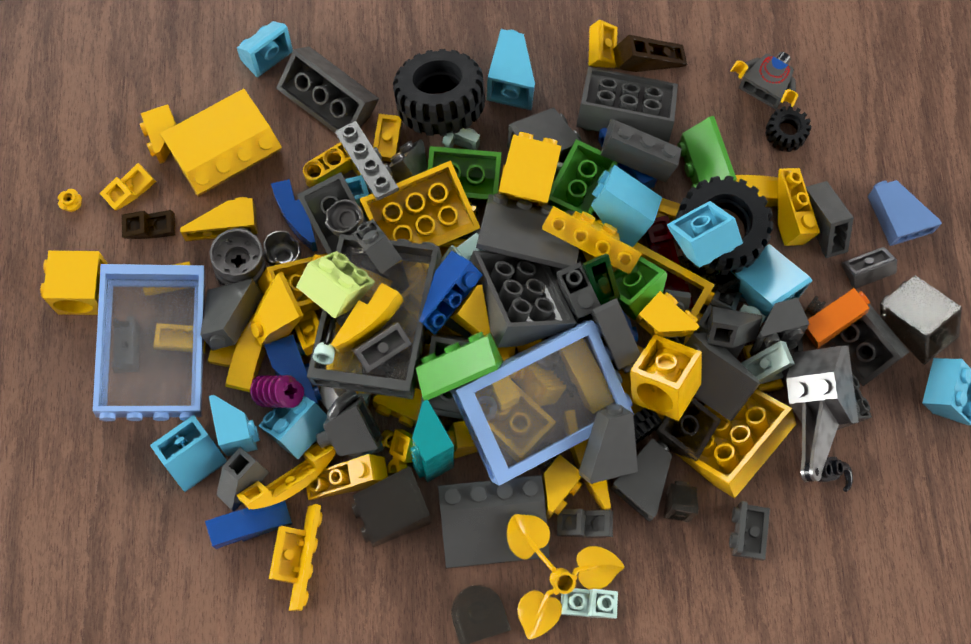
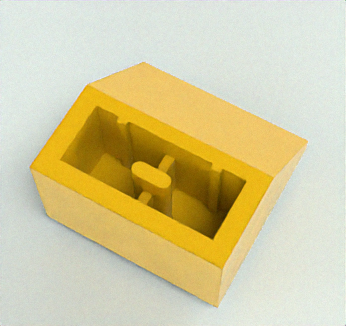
[635,291,700,337]

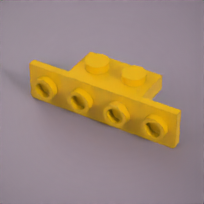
[542,206,642,274]
[269,504,322,611]

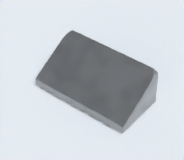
[841,247,897,289]
[352,321,412,373]

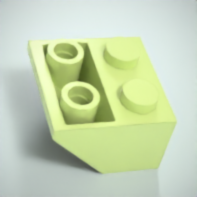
[296,251,375,318]

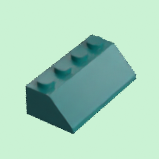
[410,399,454,482]

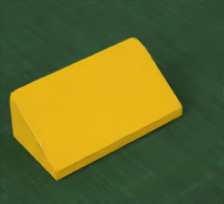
[589,20,617,68]

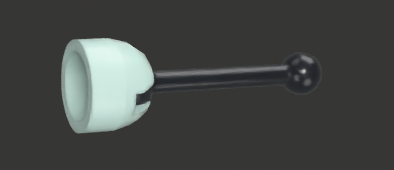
[313,317,337,365]

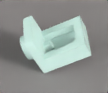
[442,128,480,150]

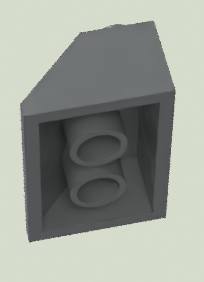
[601,119,682,183]
[827,304,909,386]

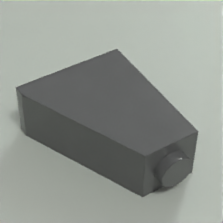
[806,181,854,258]
[200,278,263,350]
[590,298,641,374]
[579,404,638,484]
[610,439,672,522]

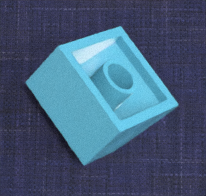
[237,21,293,78]
[667,201,743,268]
[209,395,260,457]

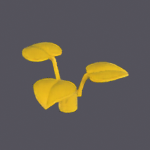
[507,514,625,639]

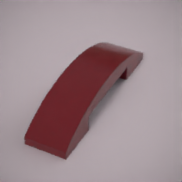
[646,215,694,309]

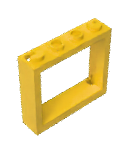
[633,242,715,354]

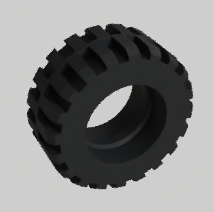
[393,49,485,136]
[675,176,773,275]

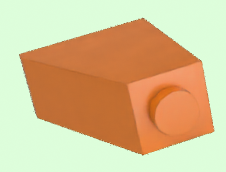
[805,288,870,349]

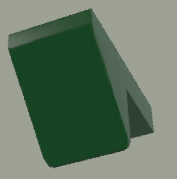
[582,253,621,305]

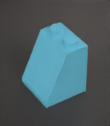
[487,29,535,110]
[591,165,662,247]
[727,244,813,323]

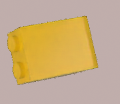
[499,132,562,205]

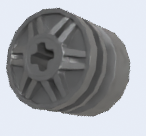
[210,229,266,286]

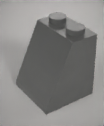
[507,107,582,163]

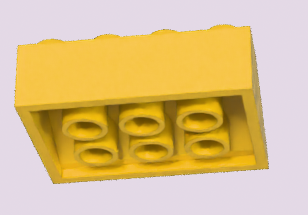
[160,89,282,197]
[360,160,480,266]
[669,389,796,499]

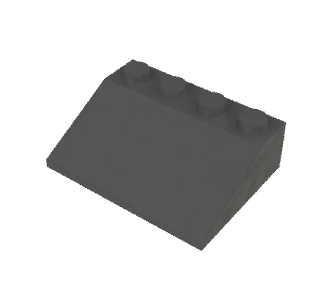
[576,67,678,143]
[476,193,579,269]
[469,250,577,348]
[438,475,550,569]

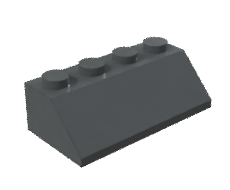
[276,46,379,134]

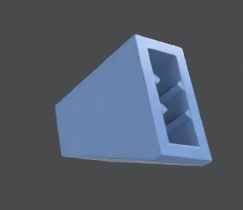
[868,180,942,246]

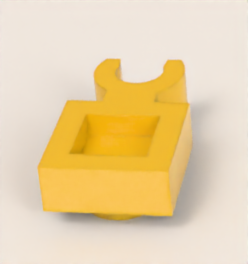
[387,429,413,478]

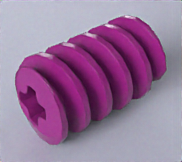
[250,375,304,408]

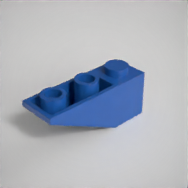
[420,251,483,335]
[264,335,322,406]

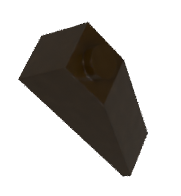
[613,35,687,72]

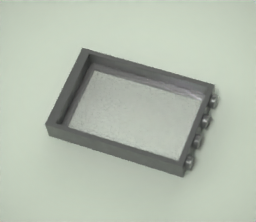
[307,234,442,399]

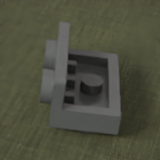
[729,501,770,561]

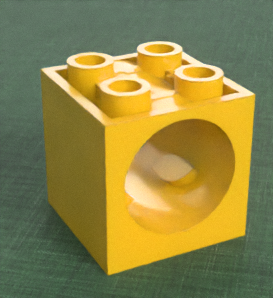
[40,251,108,315]
[630,334,702,421]

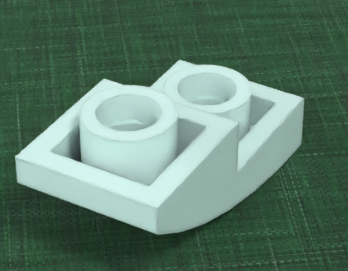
[561,588,618,619]

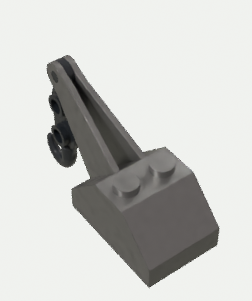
[786,346,859,492]

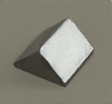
[656,398,721,461]

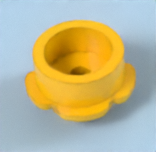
[58,189,82,212]

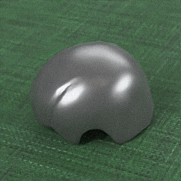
[325,199,363,236]
[263,231,301,266]

